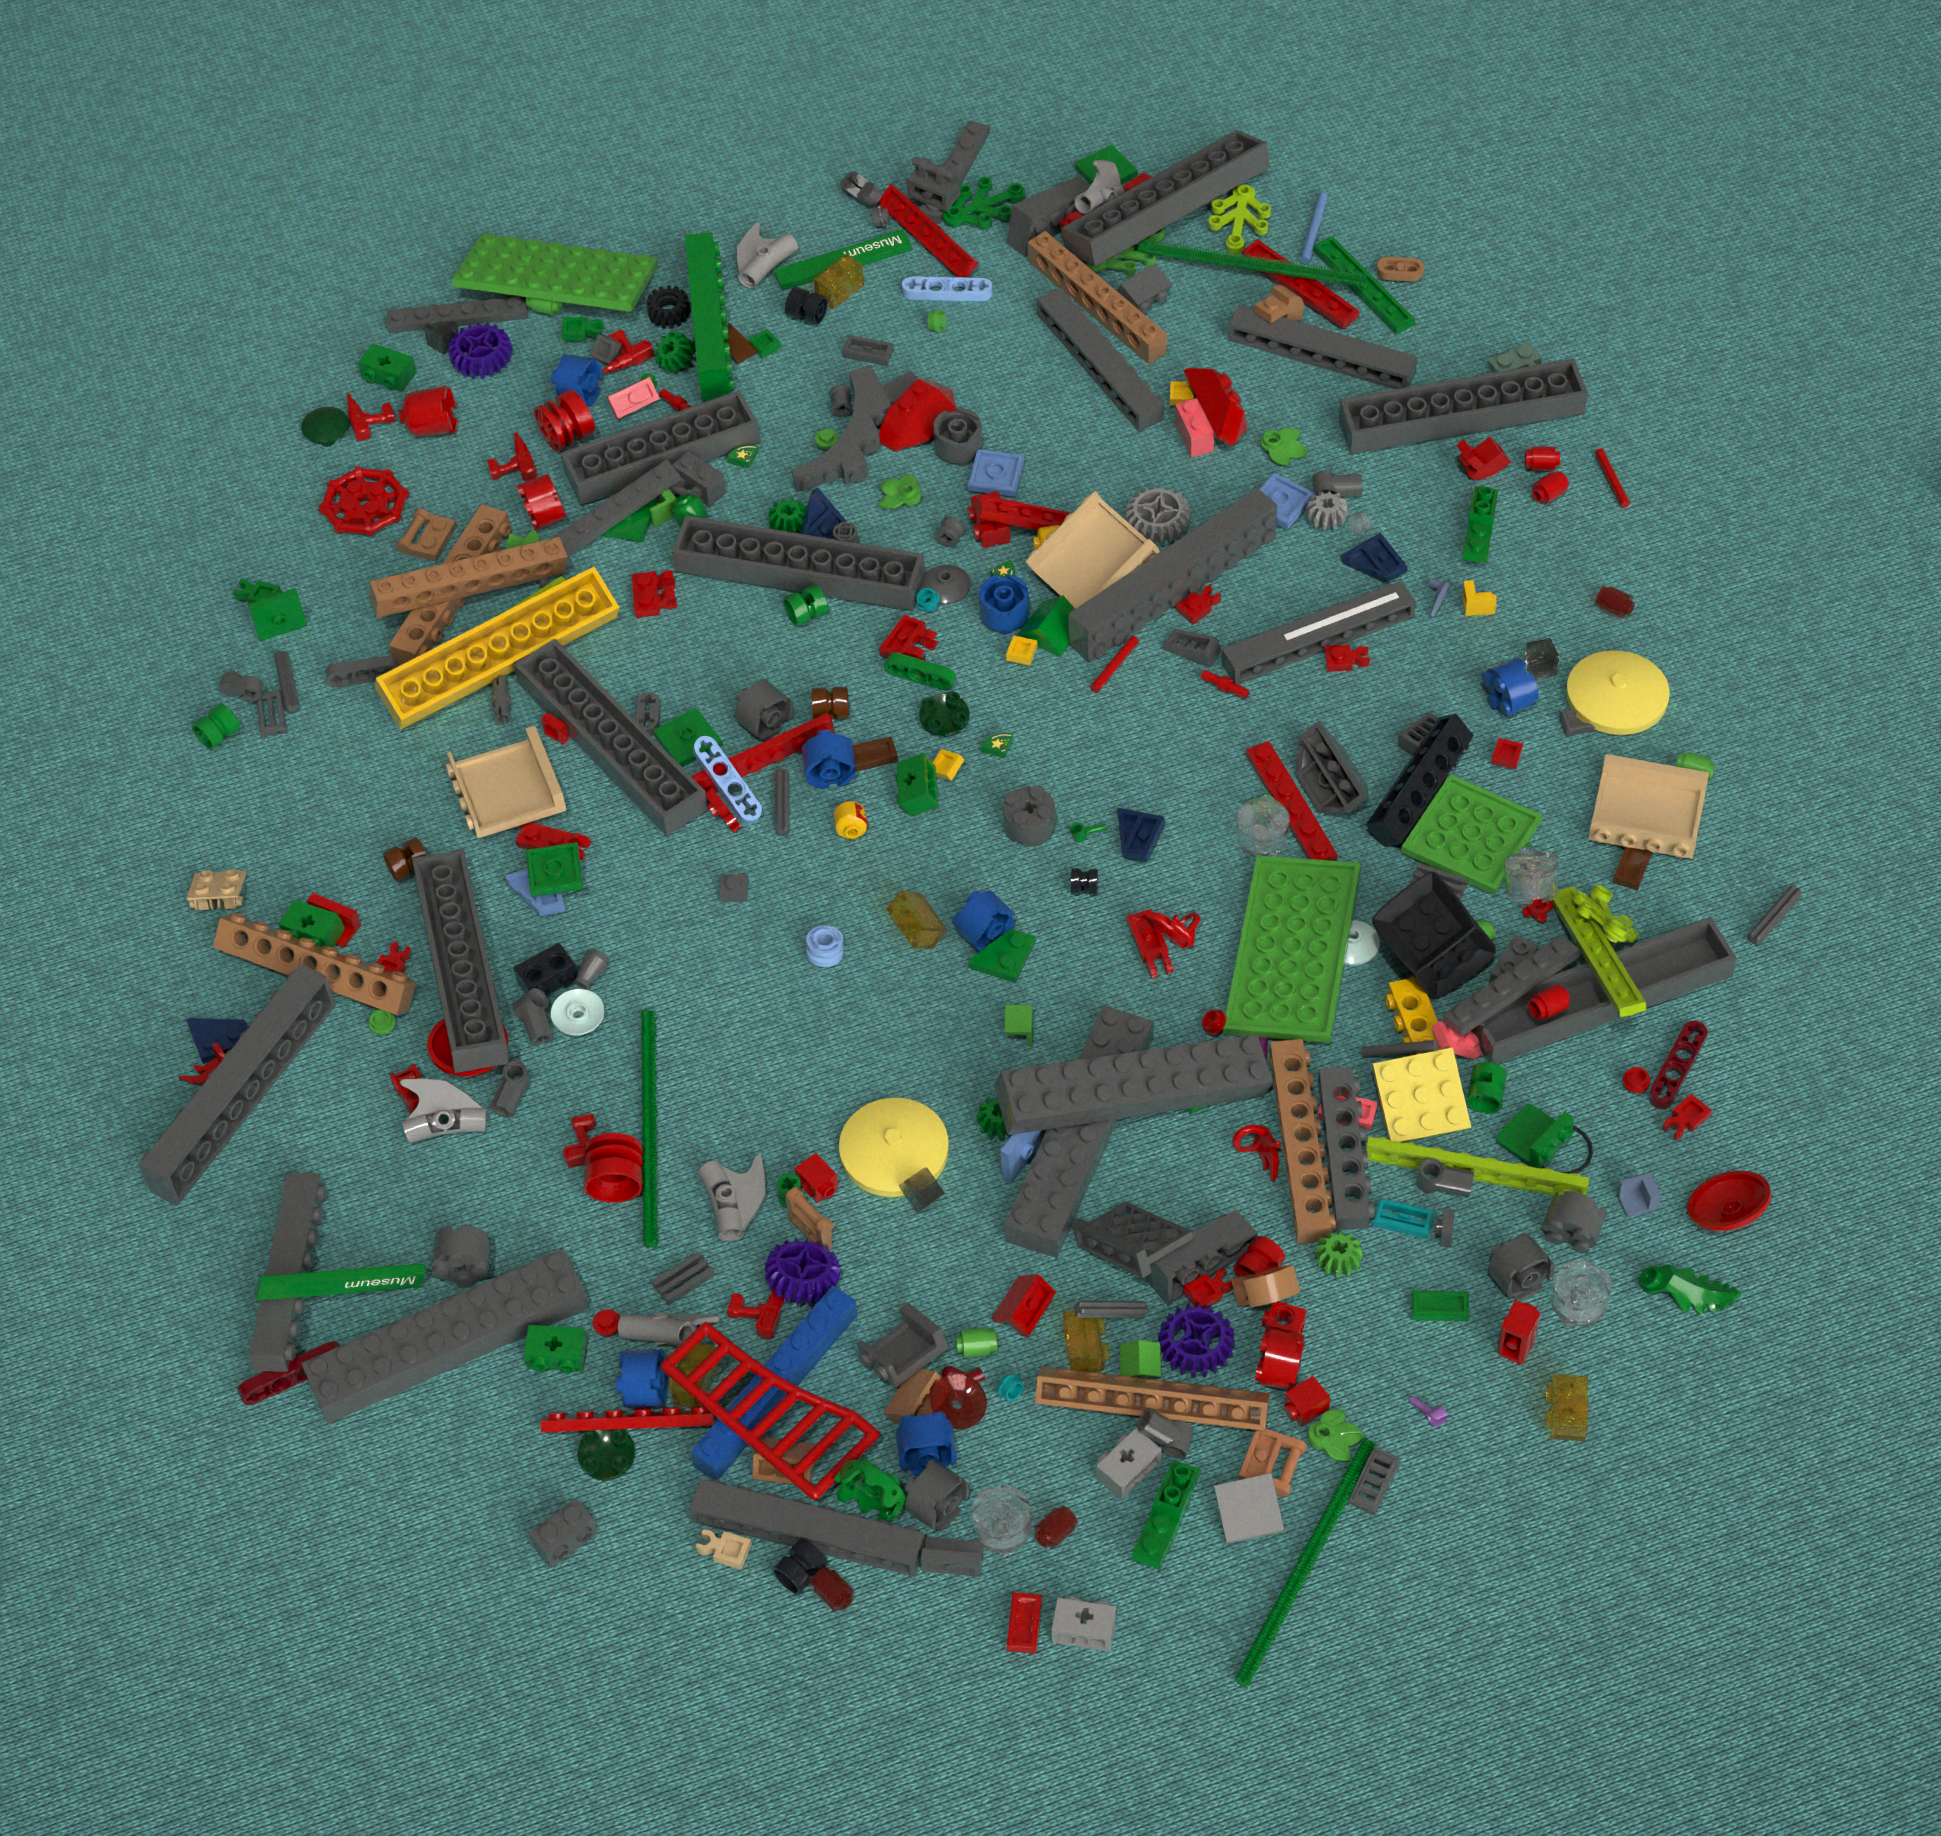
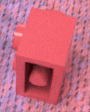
[1175,398,1217,457]

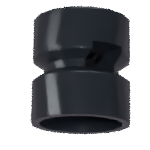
[785,287,828,325]
[772,1538,828,1595]

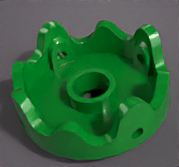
[834,1458,906,1522]

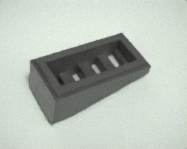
[1163,629,1221,667]
[1397,712,1438,756]
[1348,1447,1400,1515]

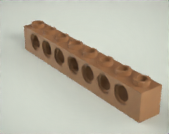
[1027,231,1167,364]
[389,504,511,664]
[369,537,568,618]
[213,913,416,1015]
[1269,1039,1336,1244]
[1035,1366,1270,1431]

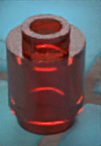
[1595,586,1635,618]
[1034,1505,1078,1549]
[811,1567,854,1611]

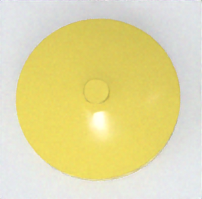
[1566,650,1670,735]
[839,1098,949,1197]

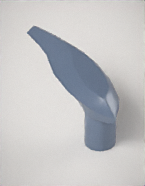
[1429,578,1451,618]

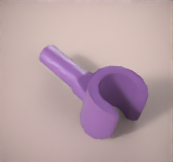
[1410,1396,1447,1427]

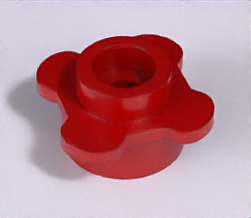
[1522,895,1553,922]

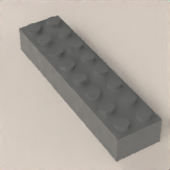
[561,390,760,505]

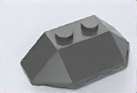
[1296,721,1368,813]

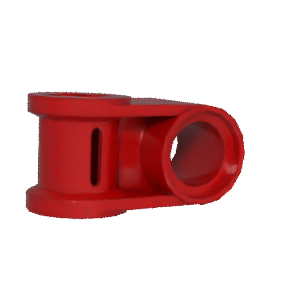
[389,1063,421,1114]

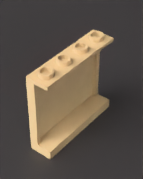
[1026,491,1160,609]
[445,726,567,838]
[1588,754,1709,859]

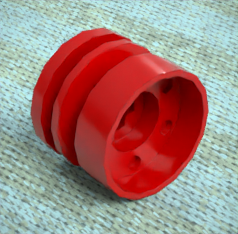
[533,389,595,452]
[584,1133,643,1203]

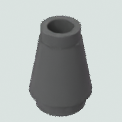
[574,949,609,990]

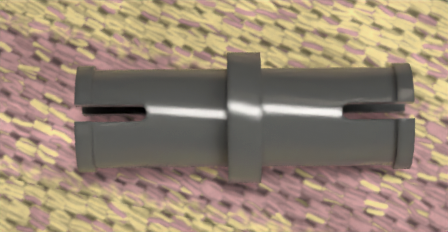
[491,677,511,725]

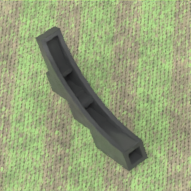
[792,365,891,492]

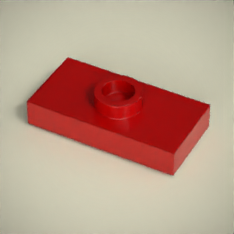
[1007,1592,1042,1654]

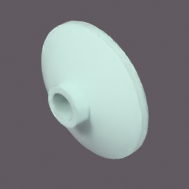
[1345,920,1380,966]
[551,989,604,1035]

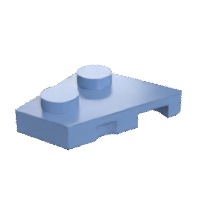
[505,870,566,917]

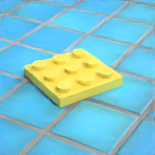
[1371,1047,1471,1143]

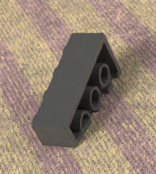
[1006,176,1091,257]
[1147,1210,1258,1306]

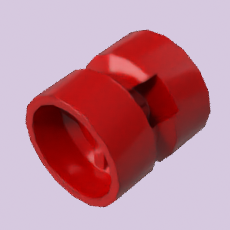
[1233,1236,1285,1276]

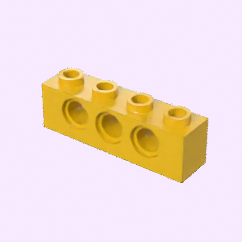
[1385,977,1442,1056]

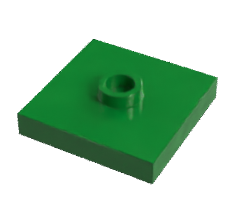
[1075,145,1138,189]
[600,494,657,542]
[248,588,307,642]
[653,708,723,767]
[526,842,583,897]

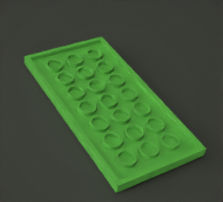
[452,233,658,312]
[1223,855,1361,1043]

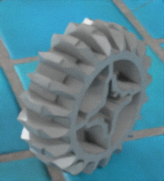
[1125,486,1191,546]

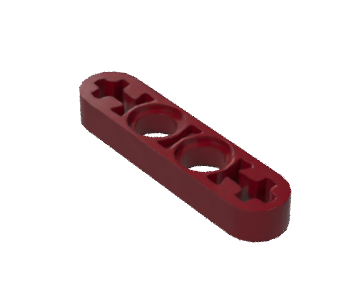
[1649,1021,1708,1109]
[237,1341,341,1405]

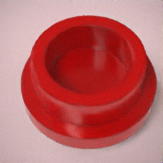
[1202,1009,1226,1036]
[1623,1067,1651,1093]
[592,1309,620,1337]

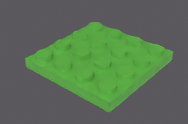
[1401,774,1543,895]

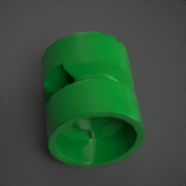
[783,584,829,627]
[191,703,240,750]
[1467,1062,1507,1114]

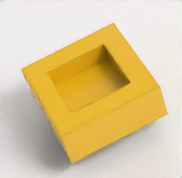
[1170,381,1194,406]
[1006,635,1038,666]
[933,749,964,781]

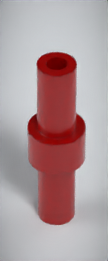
[659,388,692,412]
[1201,670,1250,699]

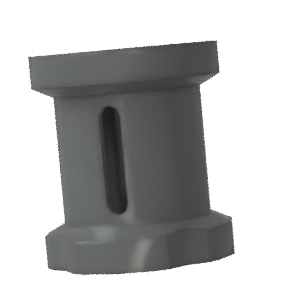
[830,385,852,417]

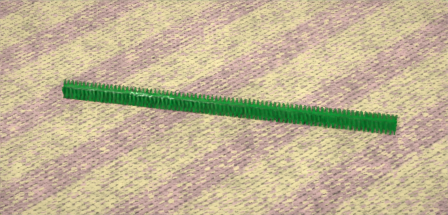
[1137,239,1367,287]
[641,1009,658,1248]
[1235,1437,1377,1688]

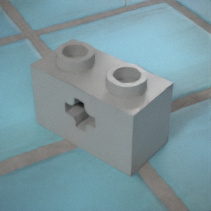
[1096,1428,1162,1500]
[1052,1597,1117,1652]

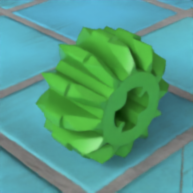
[1315,1229,1363,1279]

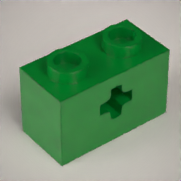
[358,343,416,392]
[895,753,939,817]
[278,900,345,947]
[524,1325,588,1373]

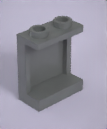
[856,1303,949,1387]

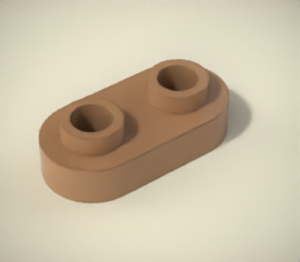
[1377,257,1424,282]

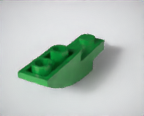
[1462,486,1499,563]
[1131,1460,1200,1570]

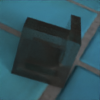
[423,321,458,355]
[1524,638,1559,681]
[899,1167,945,1213]

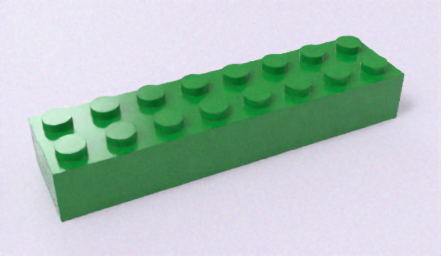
[685,232,734,403]

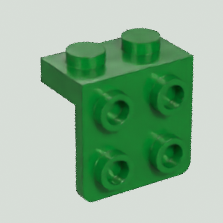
[1496,1104,1574,1168]

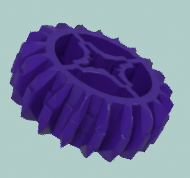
[448,322,513,379]
[764,1238,840,1306]
[1158,1303,1235,1378]

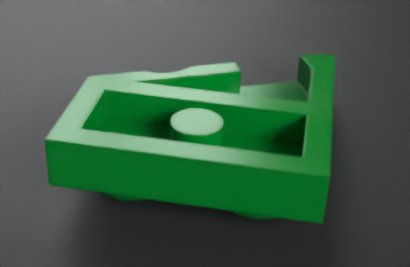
[968,929,1036,983]

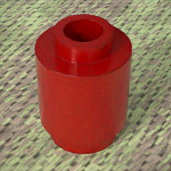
[1525,446,1560,471]
[1532,471,1569,504]
[1528,984,1570,1020]

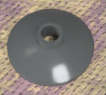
[921,565,970,605]

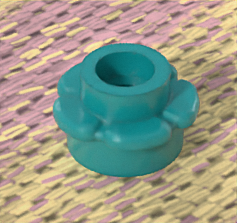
[916,588,940,611]
[997,1374,1024,1401]

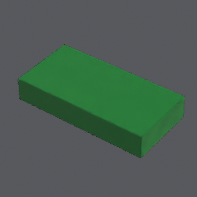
[1411,1291,1470,1321]

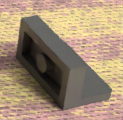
[921,1537,984,1577]

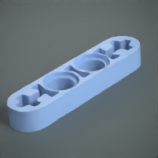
[902,276,993,301]
[693,736,762,824]

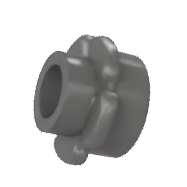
[872,205,890,227]

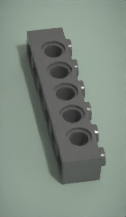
[1318,1067,1374,1231]

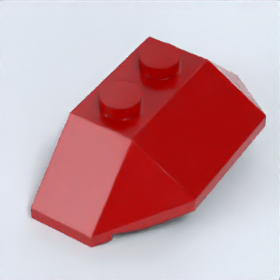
[1183,368,1247,446]
[879,378,957,452]

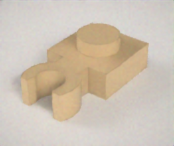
[696,1530,752,1570]

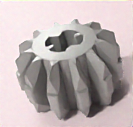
[1306,490,1348,532]

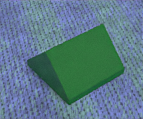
[1017,595,1075,657]

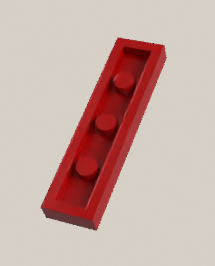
[976,494,1070,530]

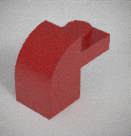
[1456,436,1511,480]

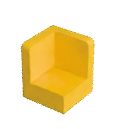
[1462,580,1497,616]

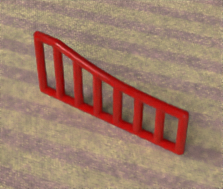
[661,1322,880,1500]

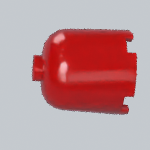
[399,386,458,436]

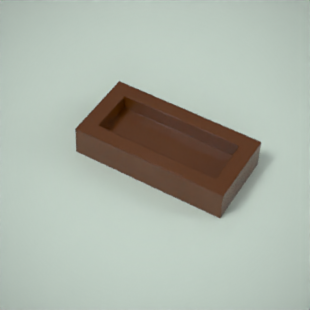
[724,323,757,365]
[853,736,898,772]
[1613,847,1653,891]

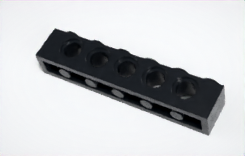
[1366,714,1474,847]

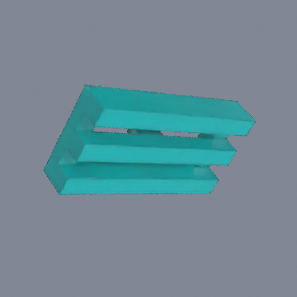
[1373,1198,1434,1239]

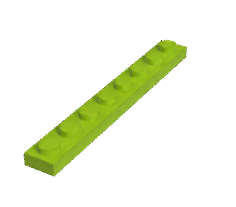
[1549,886,1646,1018]
[1366,1136,1589,1196]

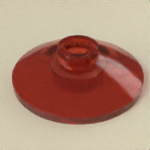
[930,1374,987,1430]

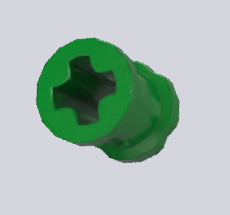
[776,1173,801,1208]

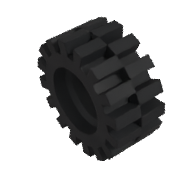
[646,285,690,329]

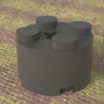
[934,408,983,466]
[734,679,793,740]
[1003,785,1056,847]
[1542,1191,1607,1253]
[432,1225,490,1288]
[1488,1233,1555,1301]
[905,1459,970,1531]

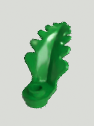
[1639,1264,1741,1315]

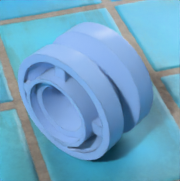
[806,925,844,967]

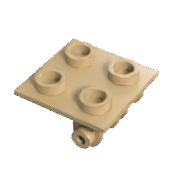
[186,869,247,911]

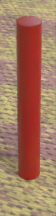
[1595,448,1630,508]
[1090,635,1139,693]

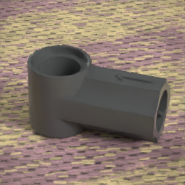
[1312,471,1363,497]
[513,988,553,1046]
[490,1060,530,1118]
[1417,1158,1474,1197]
[1136,1408,1194,1459]

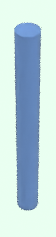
[1300,192,1328,264]

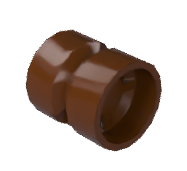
[811,686,849,720]
[383,837,427,883]

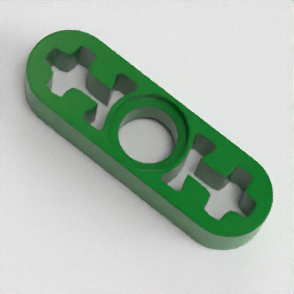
[884,652,956,690]

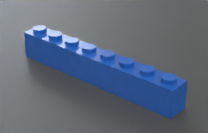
[691,1285,857,1480]

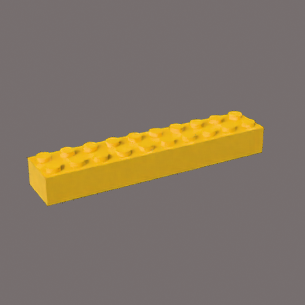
[375,567,620,730]

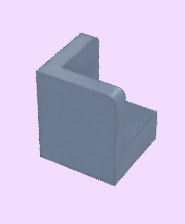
[1616,1172,1661,1218]

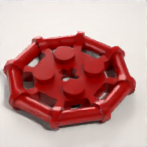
[318,466,409,537]

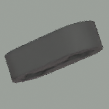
[635,692,661,736]

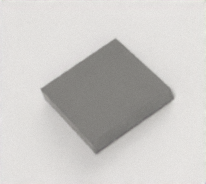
[1214,1473,1285,1544]

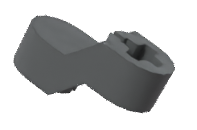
[840,172,882,207]
[219,671,263,702]

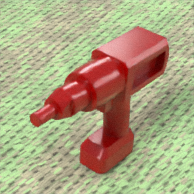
[602,329,654,375]
[346,394,395,441]
[487,432,537,481]
[563,1114,596,1168]
[727,1291,785,1339]

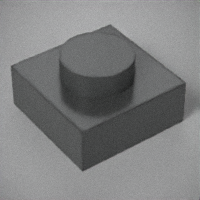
[591,334,622,364]
[720,874,749,902]
[1435,1208,1455,1248]

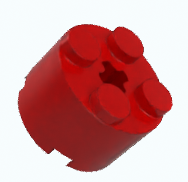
[517,474,566,530]
[1255,1328,1305,1390]

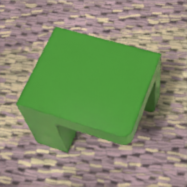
[650,489,676,528]
[1005,1005,1033,1046]
[1120,1340,1161,1378]

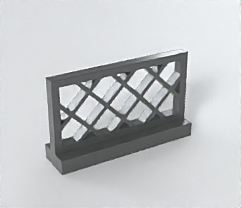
[1071,1202,1194,1278]

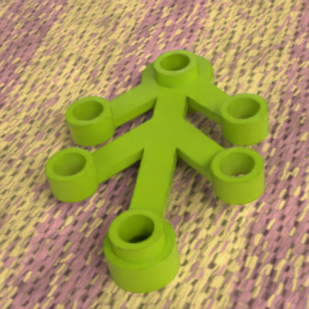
[1208,185,1271,255]
[1572,884,1639,943]

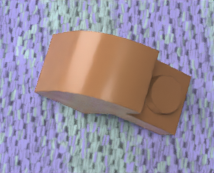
[1254,285,1304,323]
[1231,1265,1300,1307]

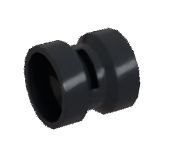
[1071,868,1098,895]

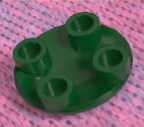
[301,407,350,447]
[919,691,970,737]
[577,1429,635,1481]

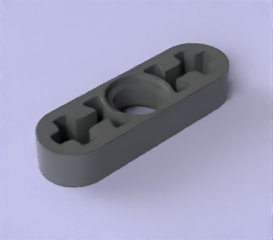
[326,656,399,687]

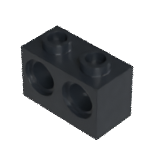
[513,943,577,997]

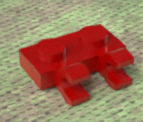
[632,570,677,618]
[879,614,938,661]

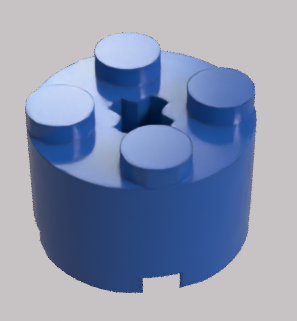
[551,354,602,405]
[979,574,1030,635]
[1481,657,1538,716]
[802,730,856,789]
[952,891,1015,952]
[616,1349,669,1408]
[896,1412,957,1477]

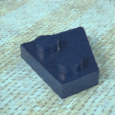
[799,488,847,539]
[1340,532,1408,583]
[1117,808,1166,862]
[186,1018,247,1064]

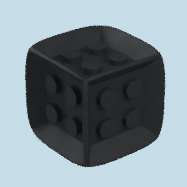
[1372,872,1496,999]

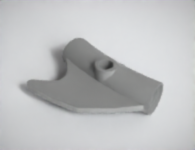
[1075,160,1124,214]
[737,223,798,289]
[400,1078,486,1144]
[698,1155,766,1241]
[618,1312,720,1346]

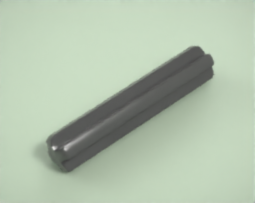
[275,651,299,713]
[775,769,789,836]
[1748,885,1802,945]
[1073,1301,1148,1318]

